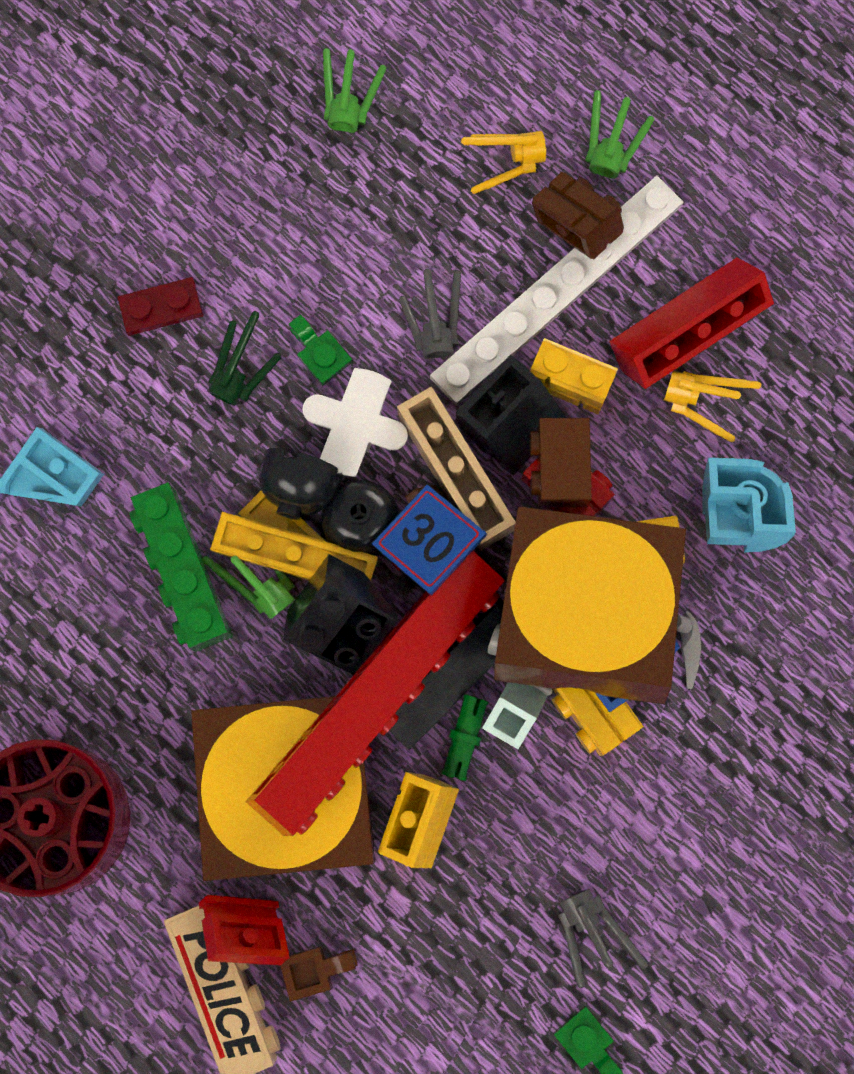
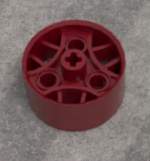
[0,739,131,897]

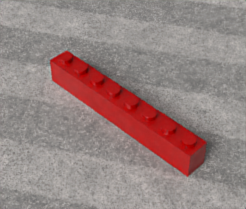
[245,551,505,836]

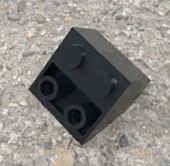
[455,354,567,476]
[283,554,398,675]

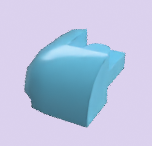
[702,458,796,553]

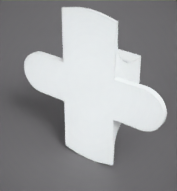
[302,368,408,477]

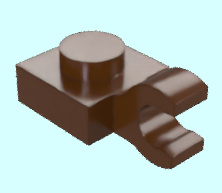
[280,945,358,1002]

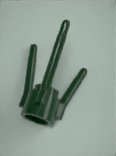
[207,311,281,406]

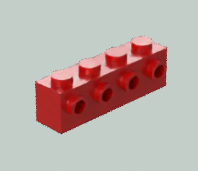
[609,257,774,389]

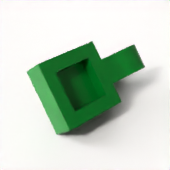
[289,314,353,386]
[553,1006,624,1074]

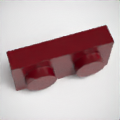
[117,277,204,336]

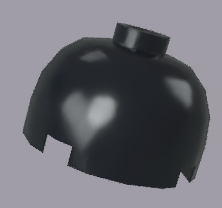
[259,448,343,520]
[321,480,400,556]

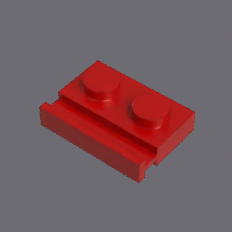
[198,895,290,965]

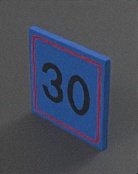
[372,485,487,596]

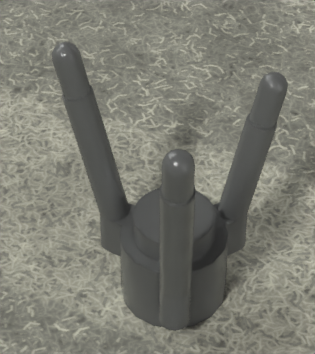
[399,269,461,359]
[558,888,648,988]

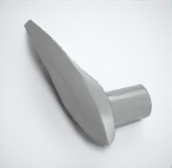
[677,611,702,689]

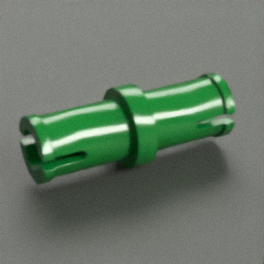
[441,694,489,781]

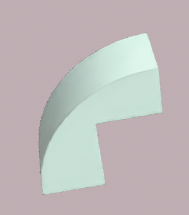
[482,682,552,749]

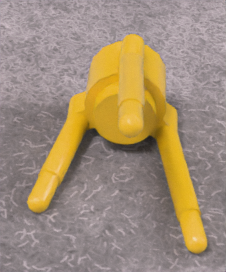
[461,131,546,194]
[664,370,762,442]

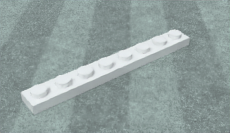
[430,176,683,406]

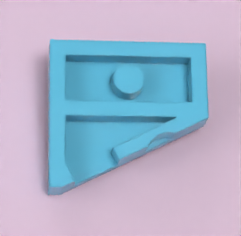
[0,427,104,506]

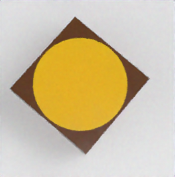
[494,506,686,705]
[191,696,375,881]

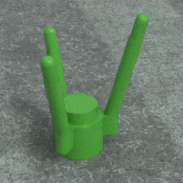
[323,48,386,133]
[585,90,654,179]
[202,556,295,619]

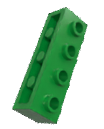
[129,482,233,652]

